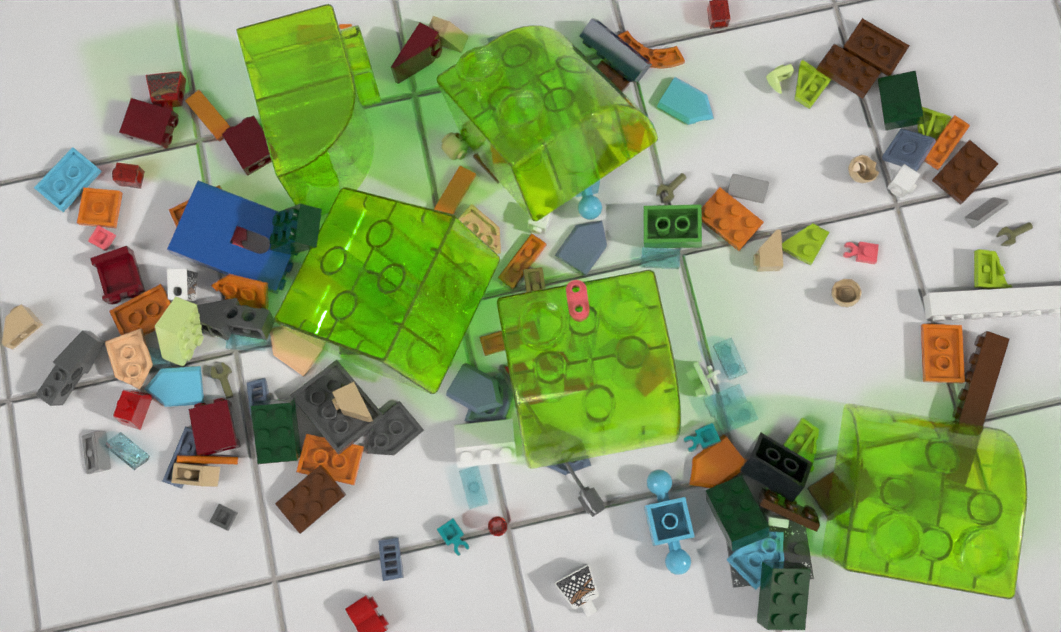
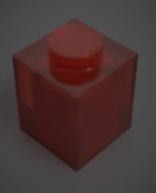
[707,0,731,29]
[112,162,145,189]

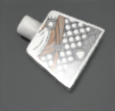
[167,268,198,302]
[554,565,599,617]

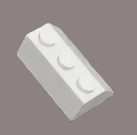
[454,418,517,468]

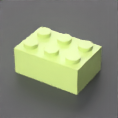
[155,296,204,366]

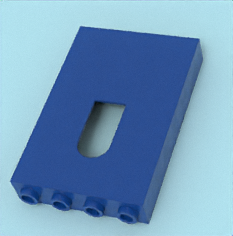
[167,180,299,294]

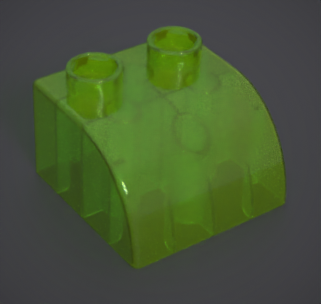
[236,4,381,216]
[436,25,658,221]
[274,187,500,394]
[497,270,681,469]
[822,403,1028,600]

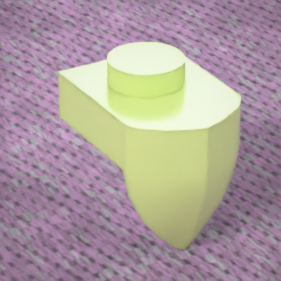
[766,64,794,94]

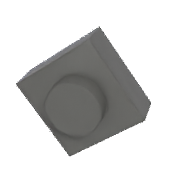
[209,504,238,531]

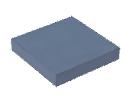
[882,128,936,172]

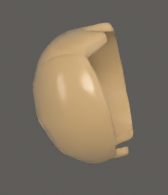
[848,155,879,183]
[831,279,862,308]

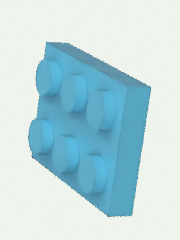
[34,147,102,212]

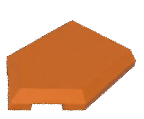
[211,274,269,310]
[689,434,744,488]

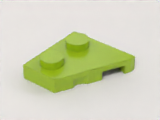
[794,60,832,109]
[917,107,952,140]
[782,223,829,266]
[974,249,1012,290]
[783,418,819,472]

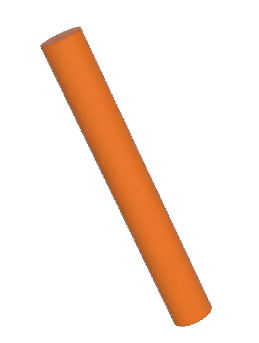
[177,455,238,465]

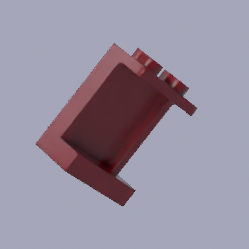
[119,98,179,149]
[222,115,279,176]
[90,246,145,305]
[188,398,241,456]

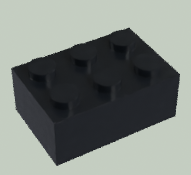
[740,432,813,502]

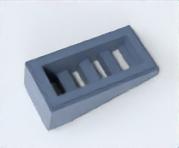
[246,378,271,418]
[378,538,404,581]

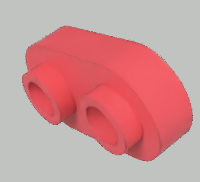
[566,280,590,322]

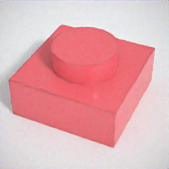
[88,225,116,251]

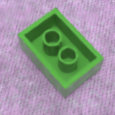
[644,204,702,249]

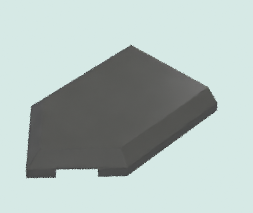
[366,401,424,456]

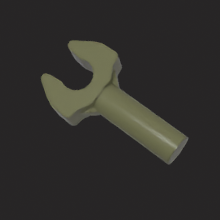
[656,173,687,203]
[996,222,1033,246]
[211,362,233,399]

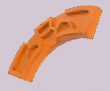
[618,30,685,69]

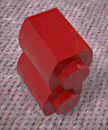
[345,595,389,632]

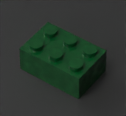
[269,204,322,255]
[250,398,301,464]
[705,475,769,551]
[757,562,811,630]

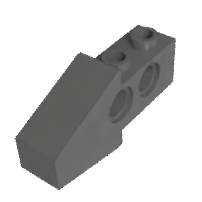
[197,298,275,340]
[36,330,105,406]

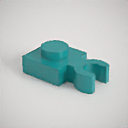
[684,423,721,452]
[437,518,470,556]

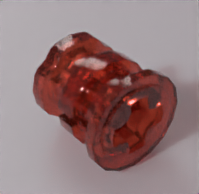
[488,516,508,536]

